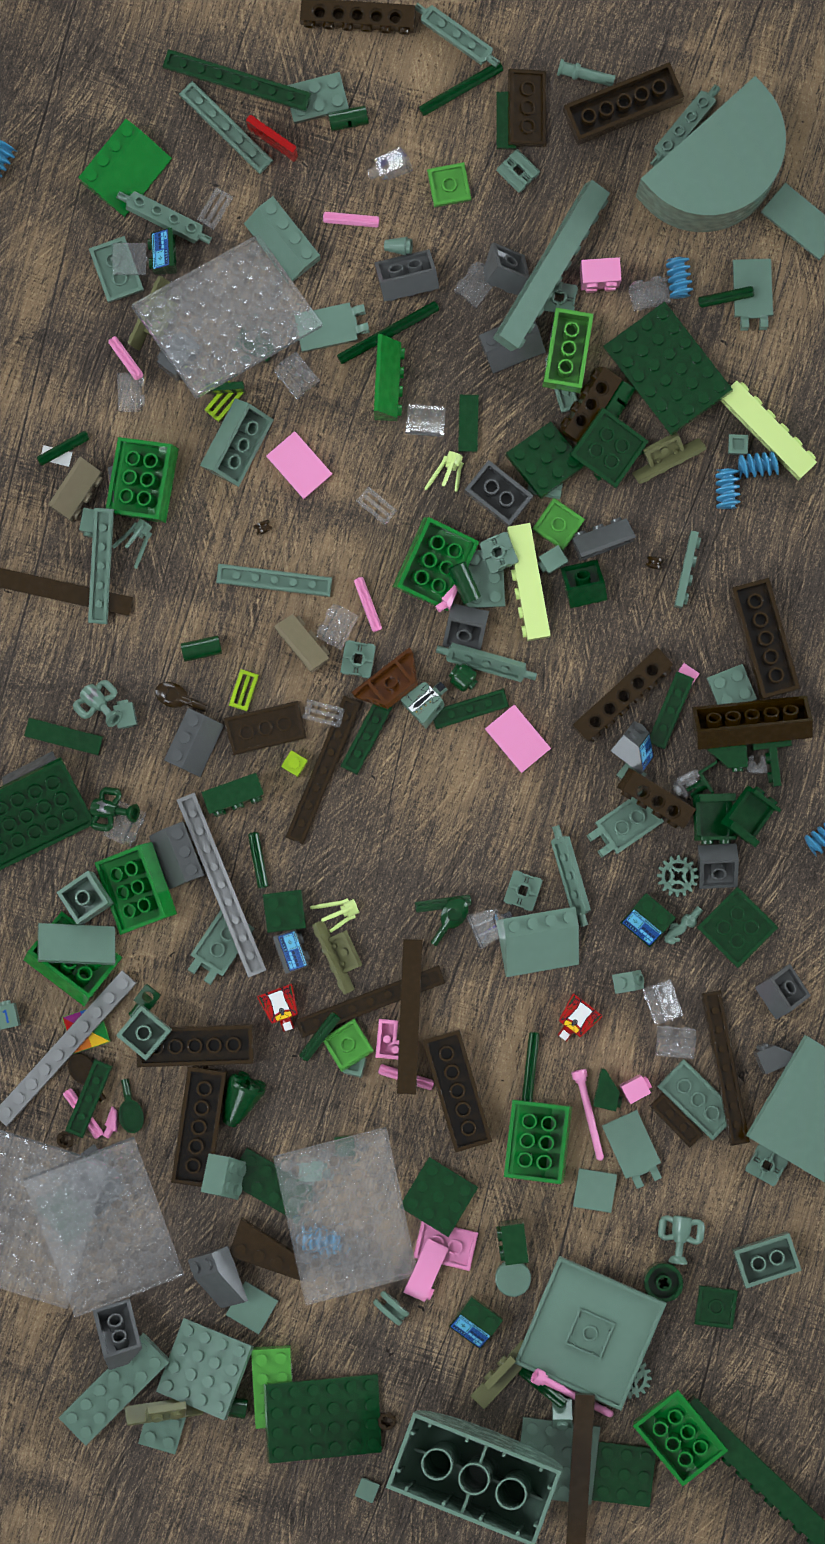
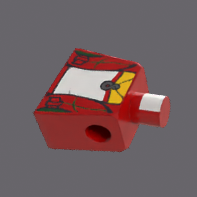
[257,984,298,1032]
[558,993,602,1042]

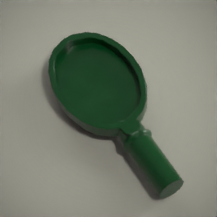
[431,897,468,946]
[119,1078,144,1133]

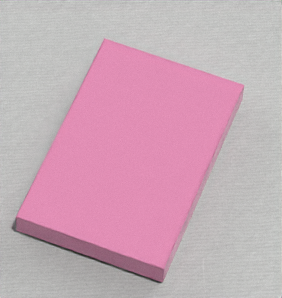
[266,431,333,499]
[485,705,551,773]
[413,1221,478,1271]

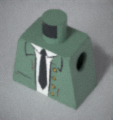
[400,682,447,729]

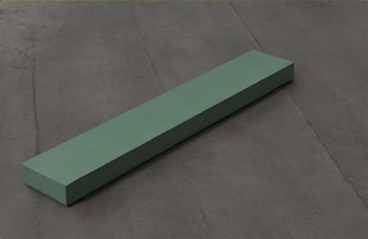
[179,81,273,174]
[88,508,114,624]
[216,564,332,597]

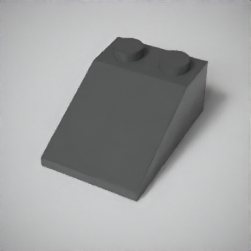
[188,1246,248,1308]

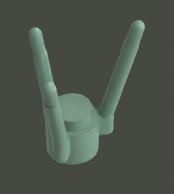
[112,519,152,569]

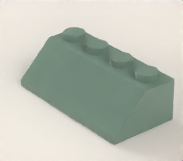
[244,196,321,283]
[200,398,274,487]

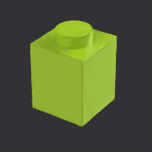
[281,750,308,777]

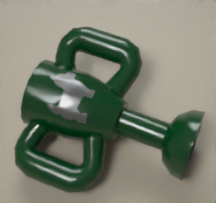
[90,787,140,832]

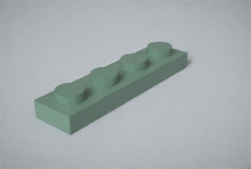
[674,531,701,609]

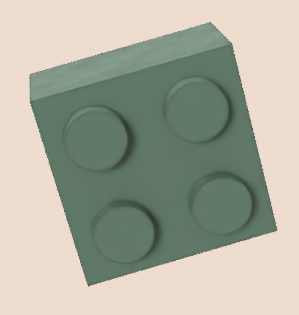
[56,871,114,925]
[116,1005,172,1060]
[201,1154,246,1200]

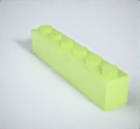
[720,381,817,481]
[507,523,551,641]

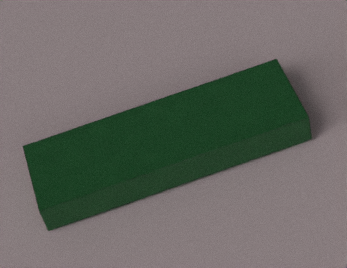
[496,92,516,149]
[458,394,479,453]

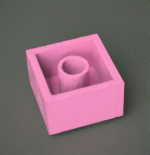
[580,257,621,293]

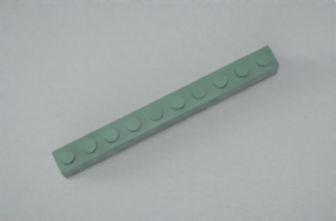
[493,180,610,351]

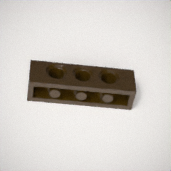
[559,367,623,444]
[617,768,696,829]

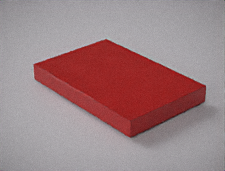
[246,115,298,162]

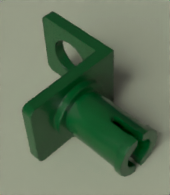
[686,760,718,798]
[129,984,161,1017]

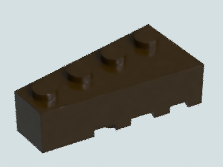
[230,1217,309,1281]

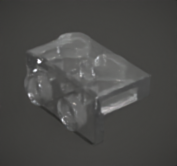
[274,352,320,399]
[406,404,446,437]
[643,979,683,1025]
[655,1026,696,1059]

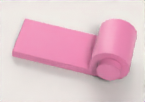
[403,1239,448,1302]

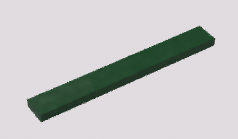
[162,49,312,112]

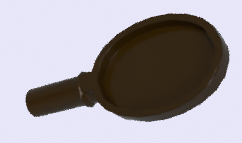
[155,682,207,712]
[68,1054,106,1102]

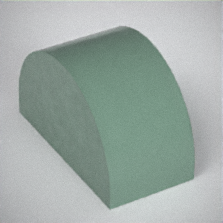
[636,76,786,232]
[386,1410,563,1544]

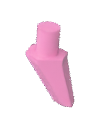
[435,584,458,612]
[103,1107,118,1139]

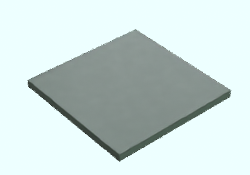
[746,1035,825,1182]
[515,1256,667,1411]

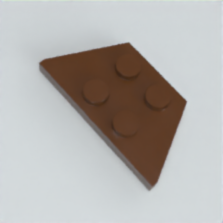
[351,647,418,709]

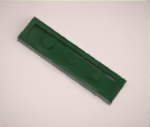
[650,671,694,749]
[433,688,509,730]
[340,704,393,775]
[24,718,103,756]
[65,1059,113,1138]

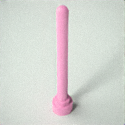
[571,1069,604,1161]
[531,1368,614,1417]

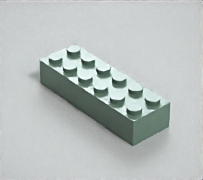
[59,1332,170,1446]

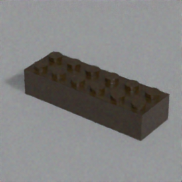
[563,62,684,145]
[730,578,800,700]
[692,695,813,750]
[137,1024,254,1067]
[423,1029,493,1153]
[171,1066,228,1187]

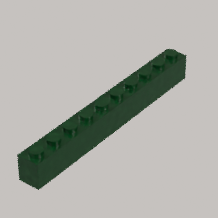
[688,1395,825,1544]

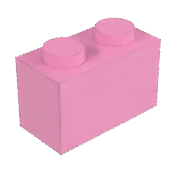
[619,1074,652,1104]

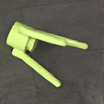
[425,451,464,492]
[310,898,359,933]

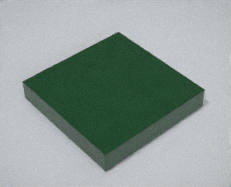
[694,1285,738,1329]

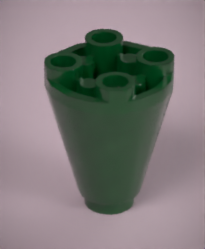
[222,1071,266,1127]

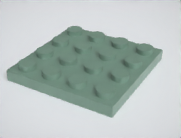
[156,1318,254,1420]
[520,1416,600,1505]

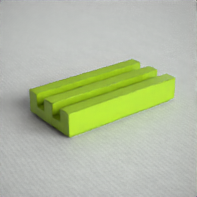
[204,381,244,422]
[229,669,259,711]

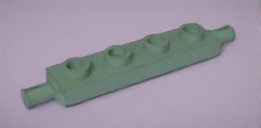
[415,3,500,68]
[650,84,721,166]
[116,191,212,245]
[436,642,537,682]
[551,825,591,927]

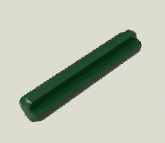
[698,286,754,308]
[37,431,89,466]
[248,832,268,889]
[415,895,472,913]
[299,1012,340,1061]
[519,1367,567,1408]

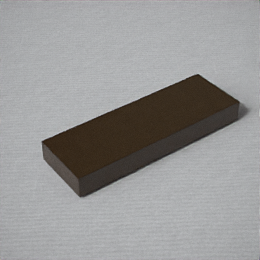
[649,1093,704,1148]

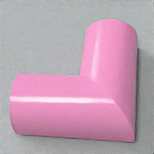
[375,1019,399,1060]

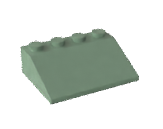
[496,907,579,977]

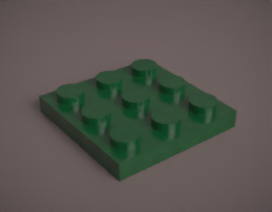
[569,408,649,488]
[505,421,585,499]
[696,887,779,968]
[399,1157,478,1237]
[592,1441,656,1507]

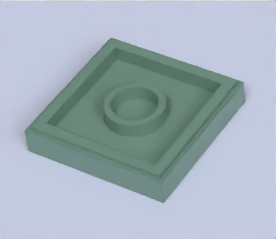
[573,1168,617,1213]
[226,1281,279,1334]

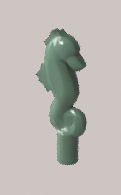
[664,906,703,945]

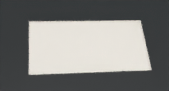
[41,445,73,467]

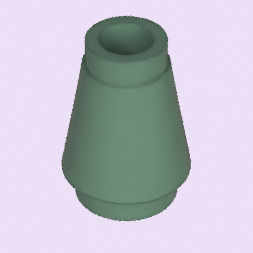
[384,237,413,256]

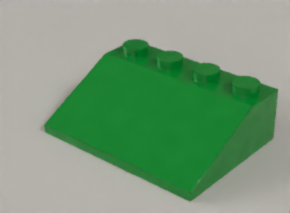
[78,119,172,218]
[374,334,405,421]
[106,437,179,523]
[392,517,479,611]
[95,842,177,935]
[24,911,123,1007]
[504,1100,572,1184]
[633,1390,728,1486]

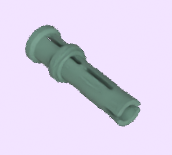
[557,59,615,86]

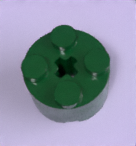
[643,1261,683,1302]

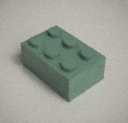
[732,1231,802,1289]

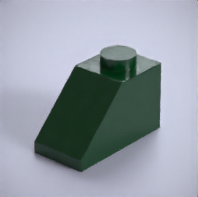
[706,745,748,772]
[592,1068,623,1111]

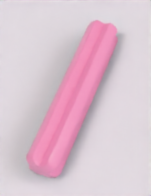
[323,212,379,228]
[108,336,143,380]
[354,577,382,632]
[378,1064,434,1090]
[63,1088,103,1139]

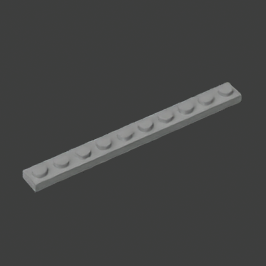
[177,793,266,978]
[0,970,137,1126]

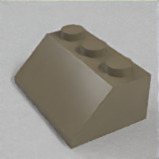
[48,457,103,522]
[274,614,330,674]

